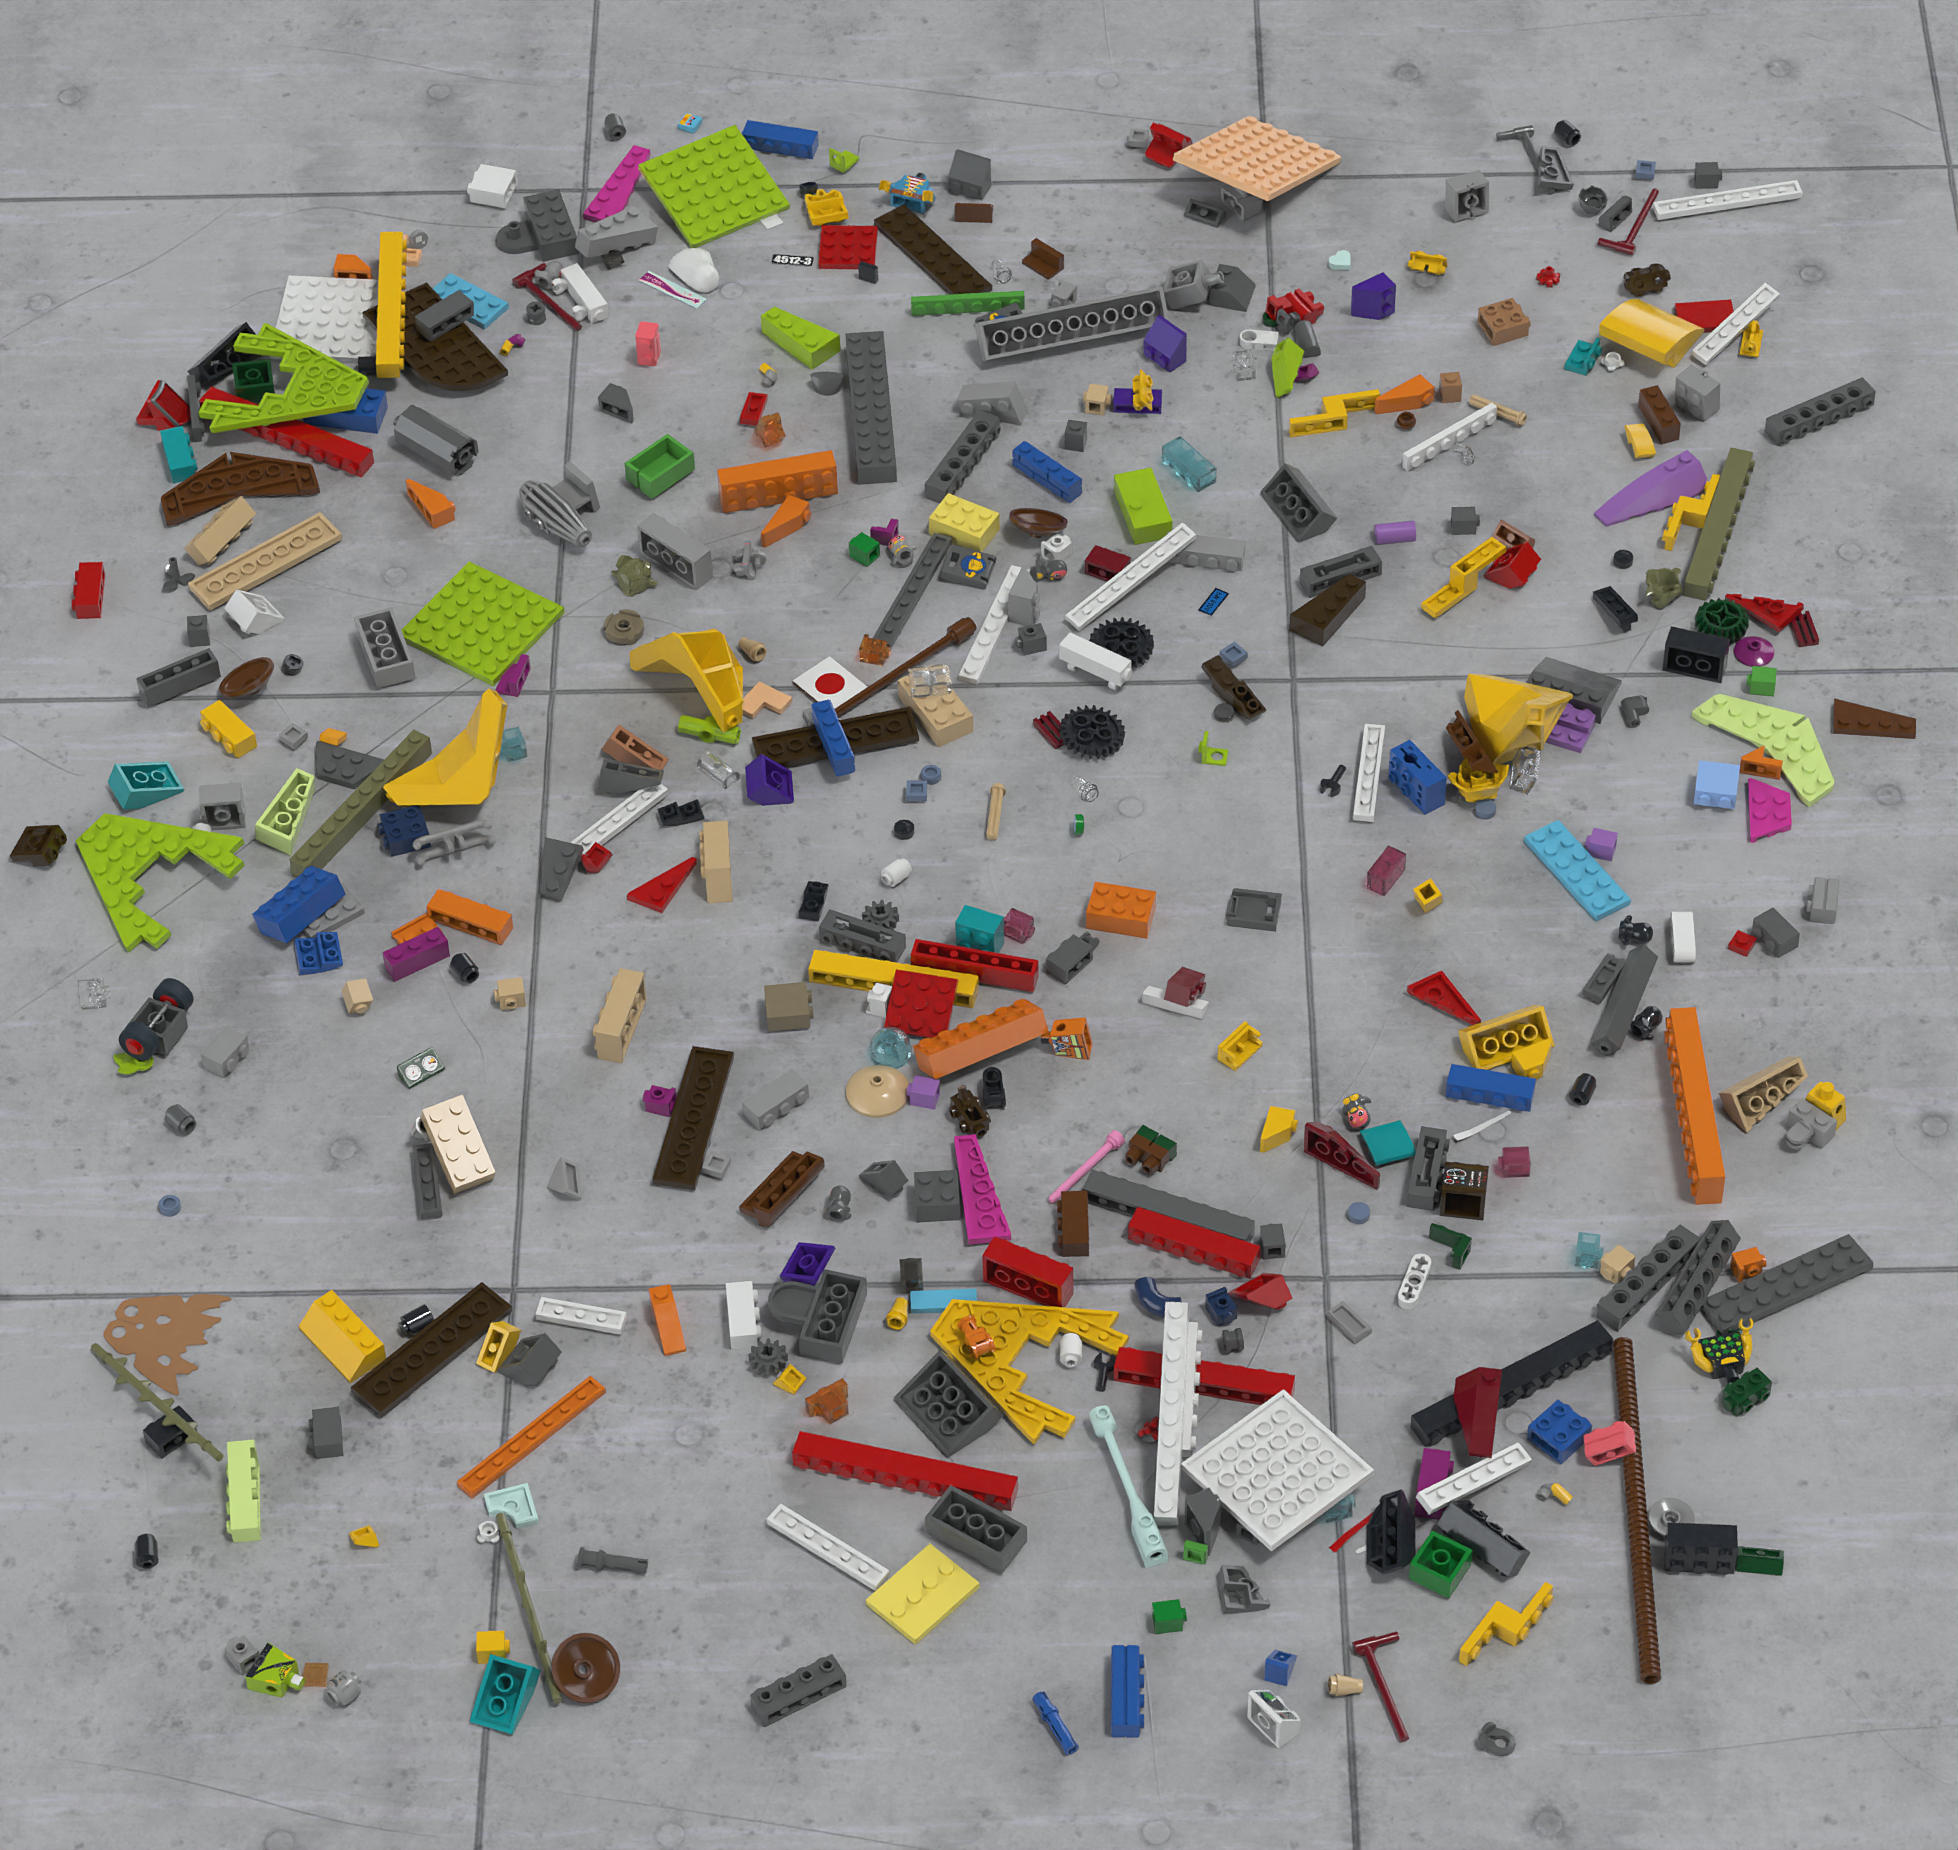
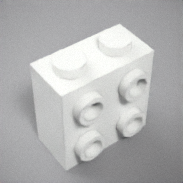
[467,164,517,208]

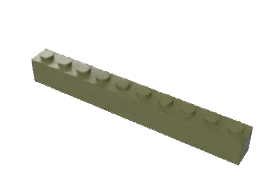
[1683,447,1756,601]
[289,729,432,878]

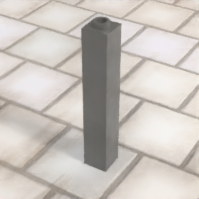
[1592,944,1658,1056]

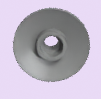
[1649,1498,1695,1537]

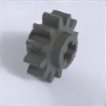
[862,900,899,929]
[748,1338,788,1377]

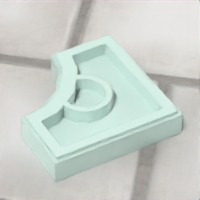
[484,1483,539,1529]

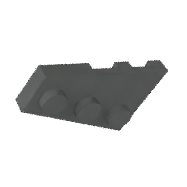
[1538,146,1574,190]
[541,837,584,901]

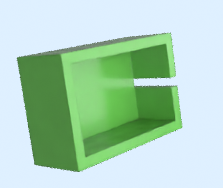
[624,434,695,499]

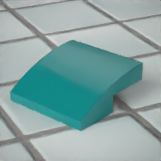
[1360,1120,1416,1166]

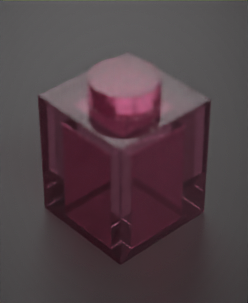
[1004,908,1035,944]
[1498,1146,1531,1178]

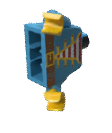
[878,173,936,214]

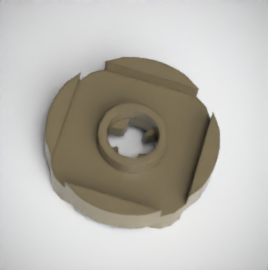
[604,609,644,645]

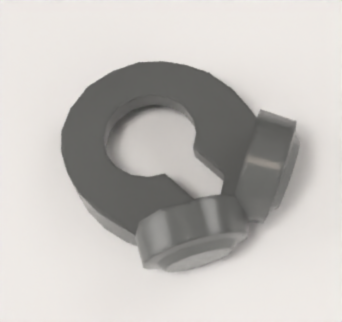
[1478,1722,1516,1756]

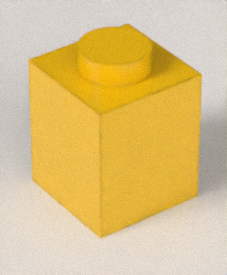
[1413,878,1443,914]
[476,1631,511,1664]

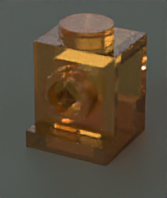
[859,634,891,666]

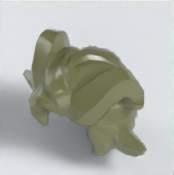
[611,555,657,597]
[1645,568,1683,609]

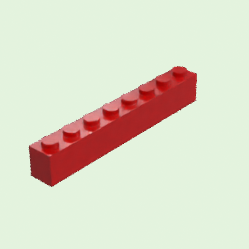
[1114,1347,1295,1405]

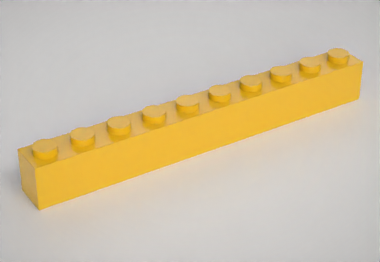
[376,232,407,378]

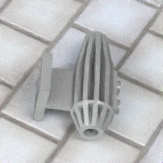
[519,462,600,547]

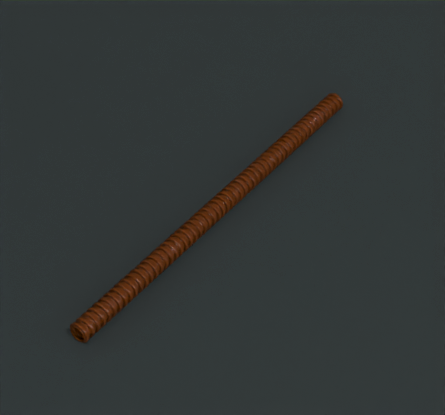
[1613,1337,1662,1684]

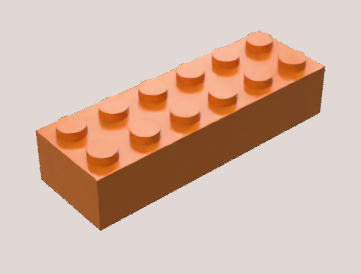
[717,450,838,513]
[913,999,1049,1079]

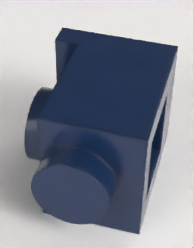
[1205,1287,1238,1327]

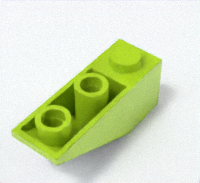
[1271,337,1304,398]

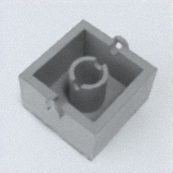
[1445,170,1489,222]
[1675,364,1720,422]
[199,782,246,831]

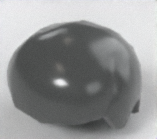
[1579,185,1608,213]

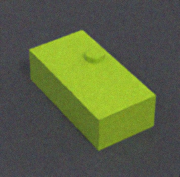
[1114,467,1173,545]

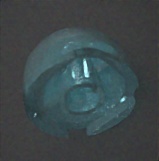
[869,1027,912,1069]

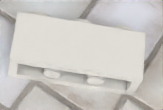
[726,1281,762,1350]

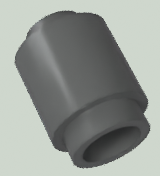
[604,113,626,140]
[165,1104,196,1134]

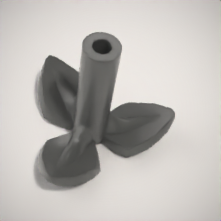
[163,557,195,590]

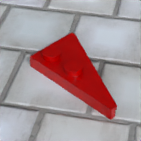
[1725,593,1804,632]
[627,857,697,913]
[1407,970,1481,1025]

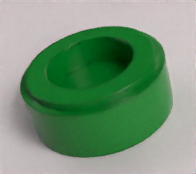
[1074,814,1084,835]

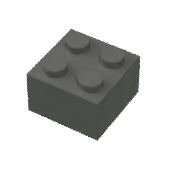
[914,1170,960,1223]

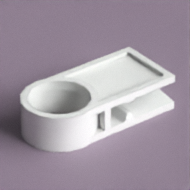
[1240,329,1279,351]

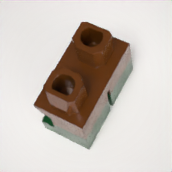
[1125,1125,1177,1175]

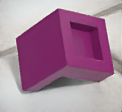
[870,518,899,546]

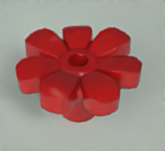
[1536,266,1560,288]
[1137,1416,1159,1440]

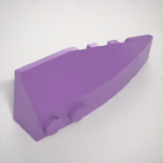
[1594,450,1708,527]

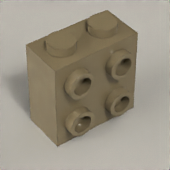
[764,982,814,1032]

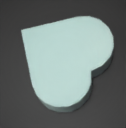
[1329,250,1351,270]

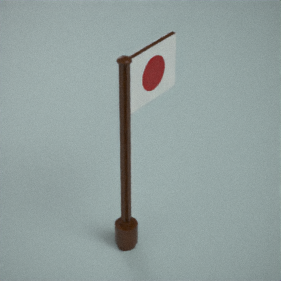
[792,617,977,717]

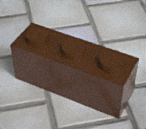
[1638,385,1681,445]
[1057,1191,1089,1257]

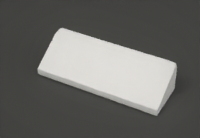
[1142,986,1209,1019]

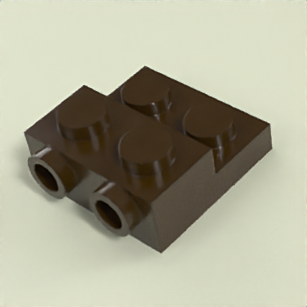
[10,825,67,867]

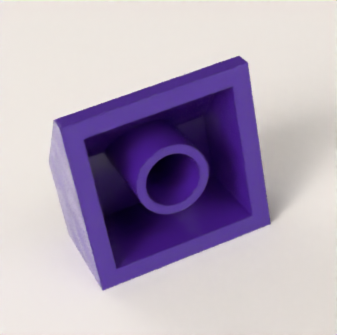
[1351,272,1396,320]
[1143,315,1187,373]
[745,754,794,806]
[780,1242,836,1286]

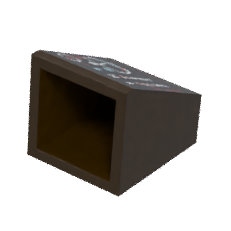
[1440,1162,1489,1221]

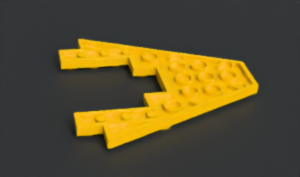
[930,1299,1129,1444]

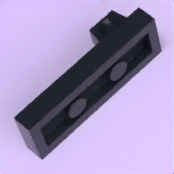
[1593,586,1638,632]

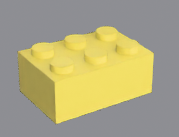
[929,493,1000,552]

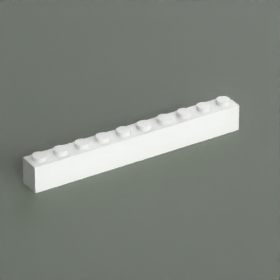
[1154,1302,1190,1526]

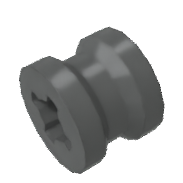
[526,301,546,325]
[1222,1328,1244,1352]

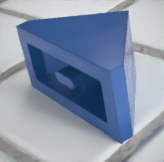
[1265,1650,1297,1687]

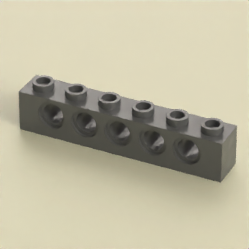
[1764,377,1876,446]
[924,410,1001,503]
[1656,1220,1741,1334]
[1597,1224,1701,1331]

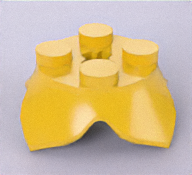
[1447,757,1509,802]

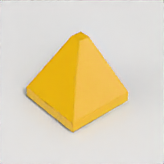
[773,1364,807,1395]
[349,1525,379,1547]

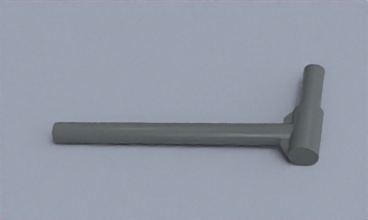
[1496,125,1555,195]

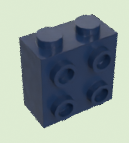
[377,805,431,857]

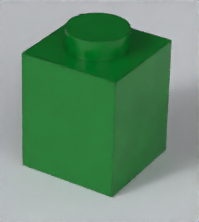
[849,532,880,567]
[1152,1599,1187,1635]

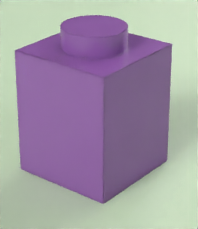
[1585,828,1618,861]
[907,1075,940,1110]

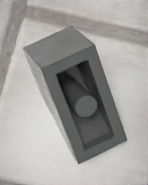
[598,383,634,424]
[859,1160,908,1195]

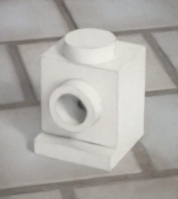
[1041,533,1072,562]
[866,983,892,1018]

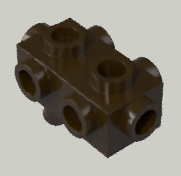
[1623,263,1671,297]
[949,1085,991,1138]

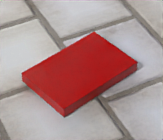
[1674,299,1734,333]

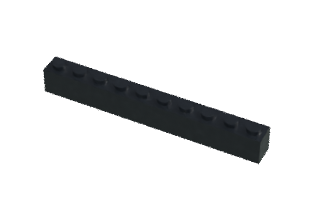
[1411,1320,1613,1447]

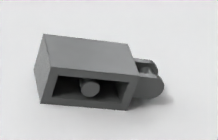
[1046,932,1100,985]

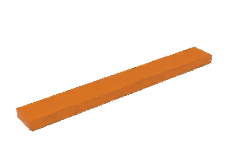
[457,1375,606,1499]

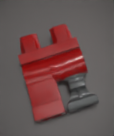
[1265,288,1324,334]

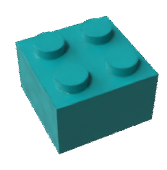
[955,905,1004,953]

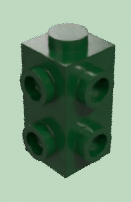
[1721,1367,1772,1417]

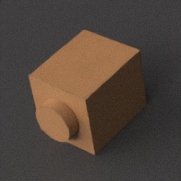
[1439,372,1462,403]

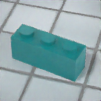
[160,426,198,484]

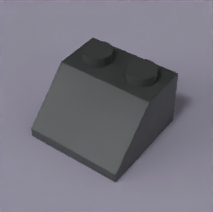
[948,149,991,200]
[1210,264,1256,312]
[497,1333,562,1386]
[1185,1488,1222,1556]

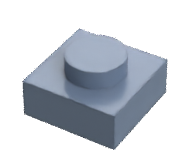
[1635,160,1656,180]
[1219,642,1248,668]
[906,780,927,801]

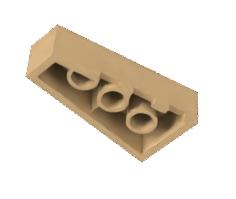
[699,821,733,903]

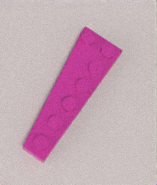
[583,145,651,223]

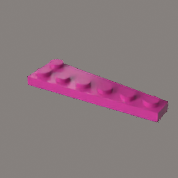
[954,1134,1011,1245]

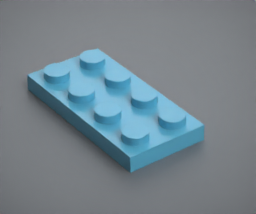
[433,273,509,329]

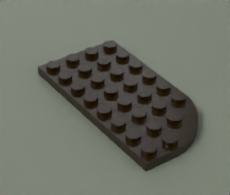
[362,282,508,391]

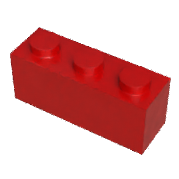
[72,562,106,619]

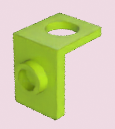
[829,148,859,173]
[1198,731,1229,766]

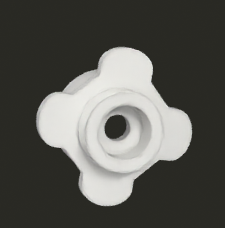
[1601,352,1624,371]
[477,1521,500,1543]

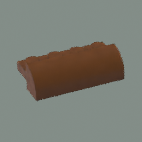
[739,1151,825,1227]

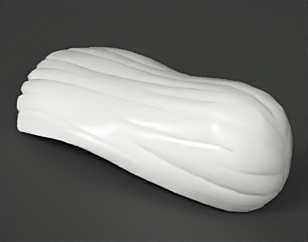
[668,248,719,293]

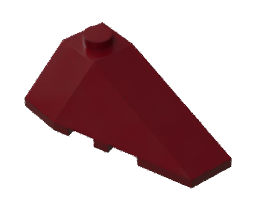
[1304,1122,1380,1190]
[1453,1367,1502,1458]

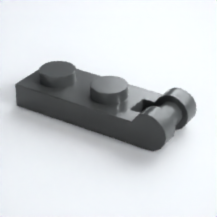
[1582,952,1626,1003]

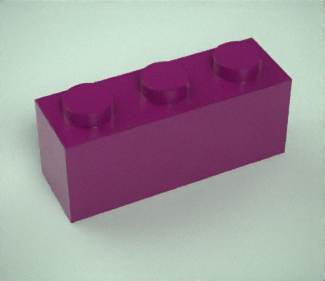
[382,927,450,982]
[1414,1448,1454,1520]

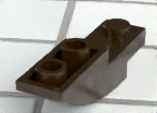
[1201,655,1267,720]

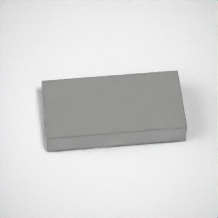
[1326,1301,1372,1344]

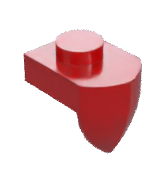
[581,842,613,873]

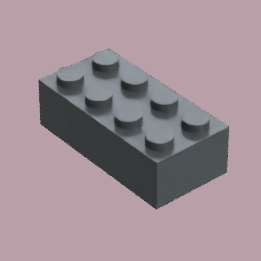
[925,1485,1027,1573]

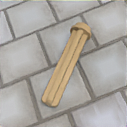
[1469,395,1527,426]
[986,783,1006,840]

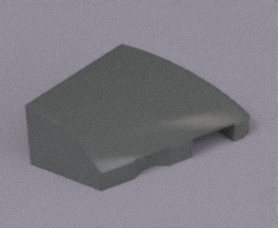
[1217,1565,1271,1613]

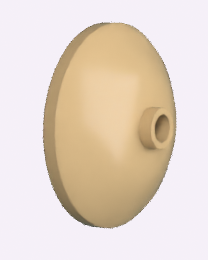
[846,1065,910,1118]

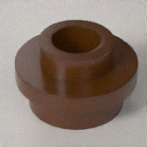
[1397,411,1416,429]

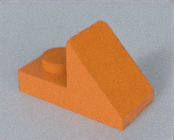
[1739,746,1783,780]

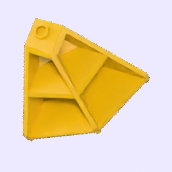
[629,628,744,732]
[1464,673,1573,766]
[383,689,508,808]

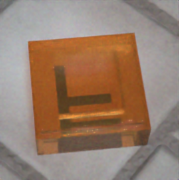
[303,1662,329,1687]

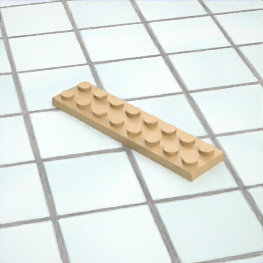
[188,512,342,611]

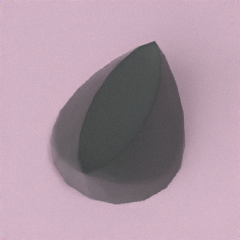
[810,371,844,396]

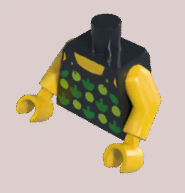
[1685,1318,1753,1384]

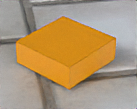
[319,728,347,746]

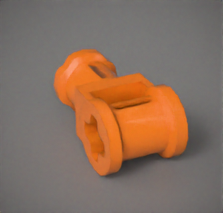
[957,1315,996,1360]

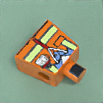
[1041,1017,1093,1060]

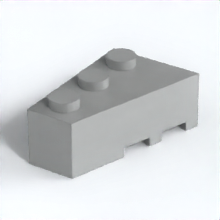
[957,381,1027,425]

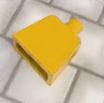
[1805,1082,1846,1130]

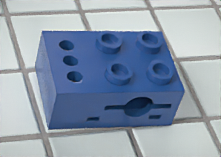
[1388,740,1447,815]

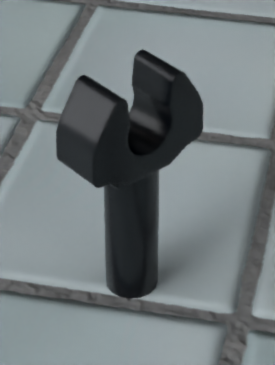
[1320,765,1346,797]
[1094,1353,1116,1392]

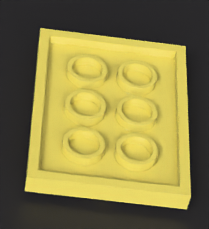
[866,1544,980,1645]

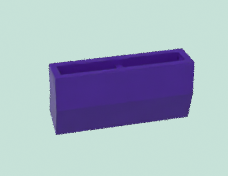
[1113,388,1162,414]

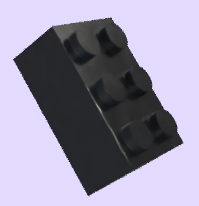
[1662,626,1730,683]
[1664,1522,1738,1575]

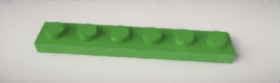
[911,291,1025,316]

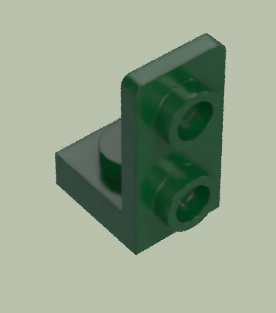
[1429,1223,1472,1270]

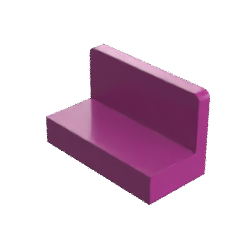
[496,654,531,697]

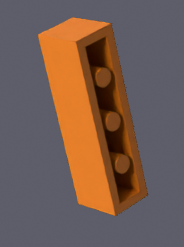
[426,889,513,945]

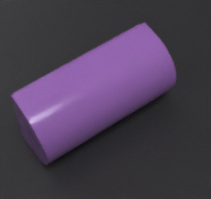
[1374,521,1416,545]

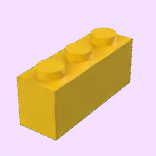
[200,700,257,759]

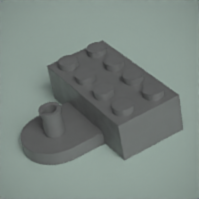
[497,189,579,262]
[768,1269,867,1363]

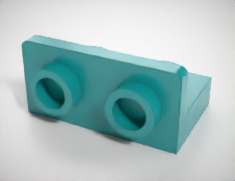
[1564,337,1602,376]

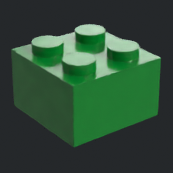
[1409,1531,1473,1599]

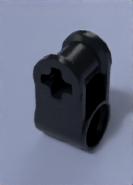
[983,1067,1006,1109]

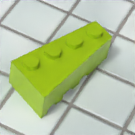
[761,306,841,370]

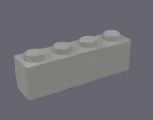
[1167,532,1246,571]

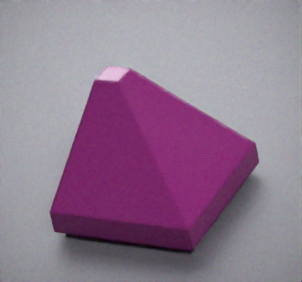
[1294,363,1319,382]

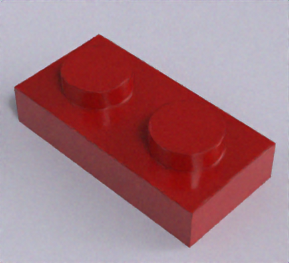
[740,392,768,426]

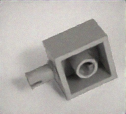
[1163,260,1224,310]

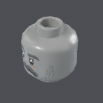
[326,1670,361,1705]

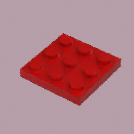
[819,225,878,270]
[883,969,959,1038]

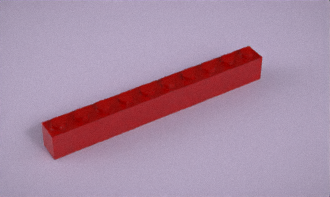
[199,386,374,478]
[792,1431,1018,1511]

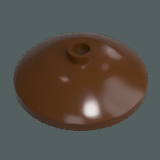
[1009,508,1068,538]
[219,657,274,698]
[551,1633,620,1703]

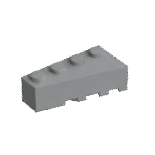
[575,206,658,258]

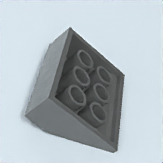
[1526,657,1622,724]
[894,1350,1005,1457]

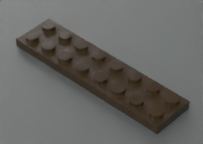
[874,204,993,295]
[752,707,919,767]
[653,1046,734,1190]
[351,1282,513,1417]

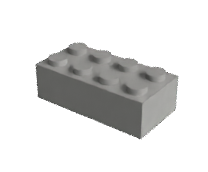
[637,513,713,590]
[354,607,416,688]

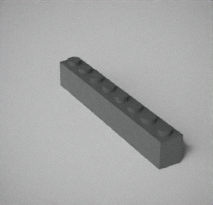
[1082,1169,1255,1243]

